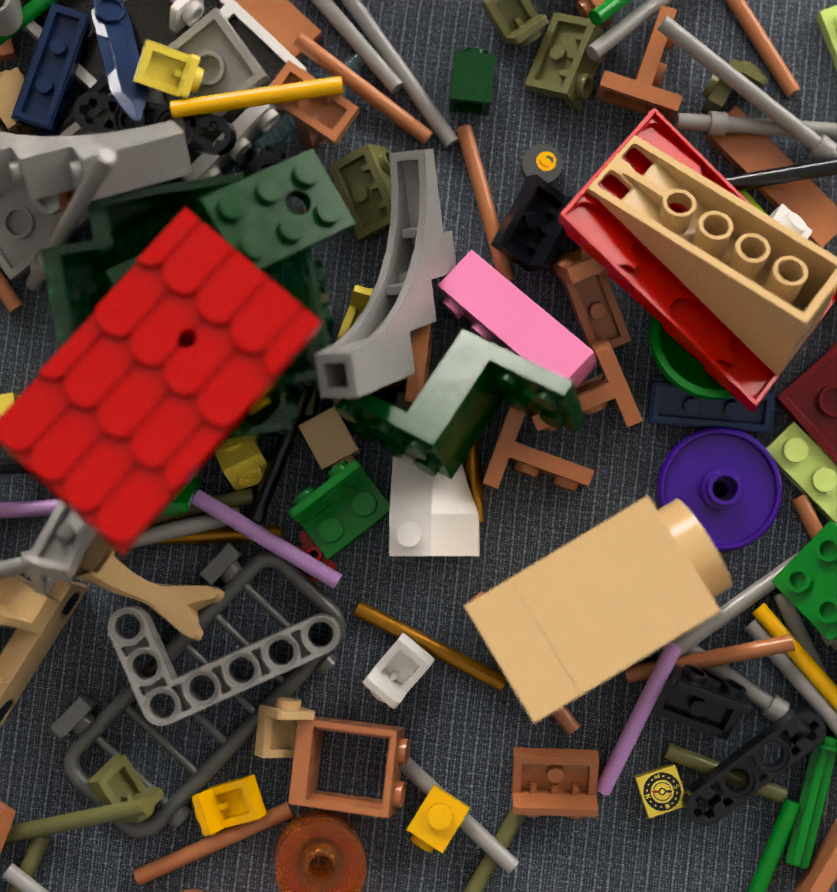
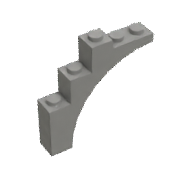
[0,120,193,201]
[315,149,456,398]

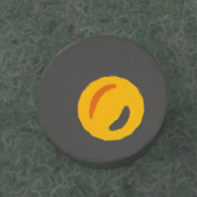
[521,144,563,185]

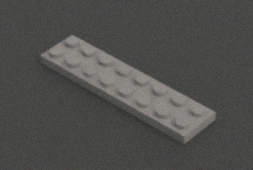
[0,7,269,281]

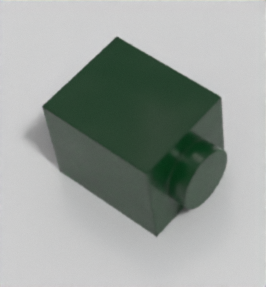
[449,48,496,115]

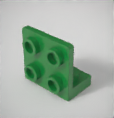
[288,459,390,561]
[771,520,837,641]

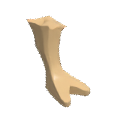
[73,534,225,641]

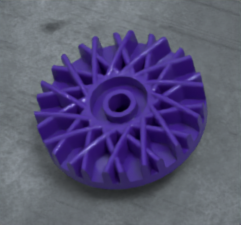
[655,428,782,552]

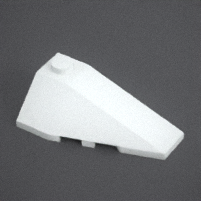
[389,392,480,556]

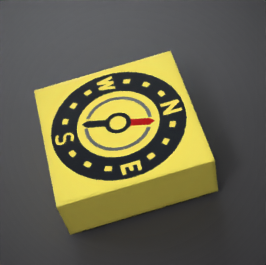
[634,763,684,819]

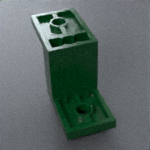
[103,148,356,290]
[332,329,585,479]

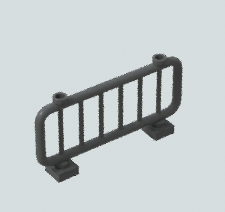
[50,542,346,839]

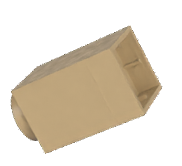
[464,495,733,723]

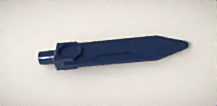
[91,0,149,123]

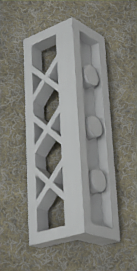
[25,500,96,595]

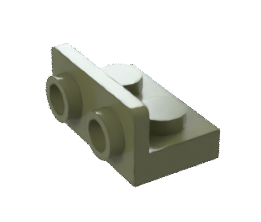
[524,12,608,111]
[328,143,392,240]

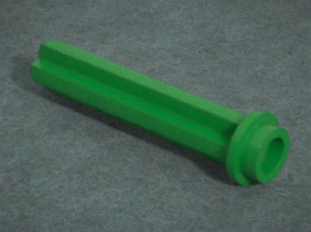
[785,734,837,869]

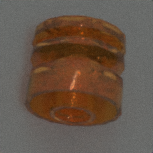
[275,810,367,892]

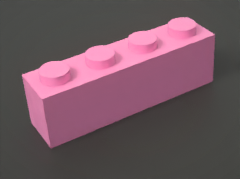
[438,249,597,388]

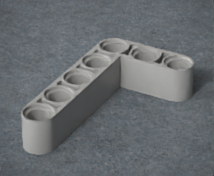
[107,605,341,726]

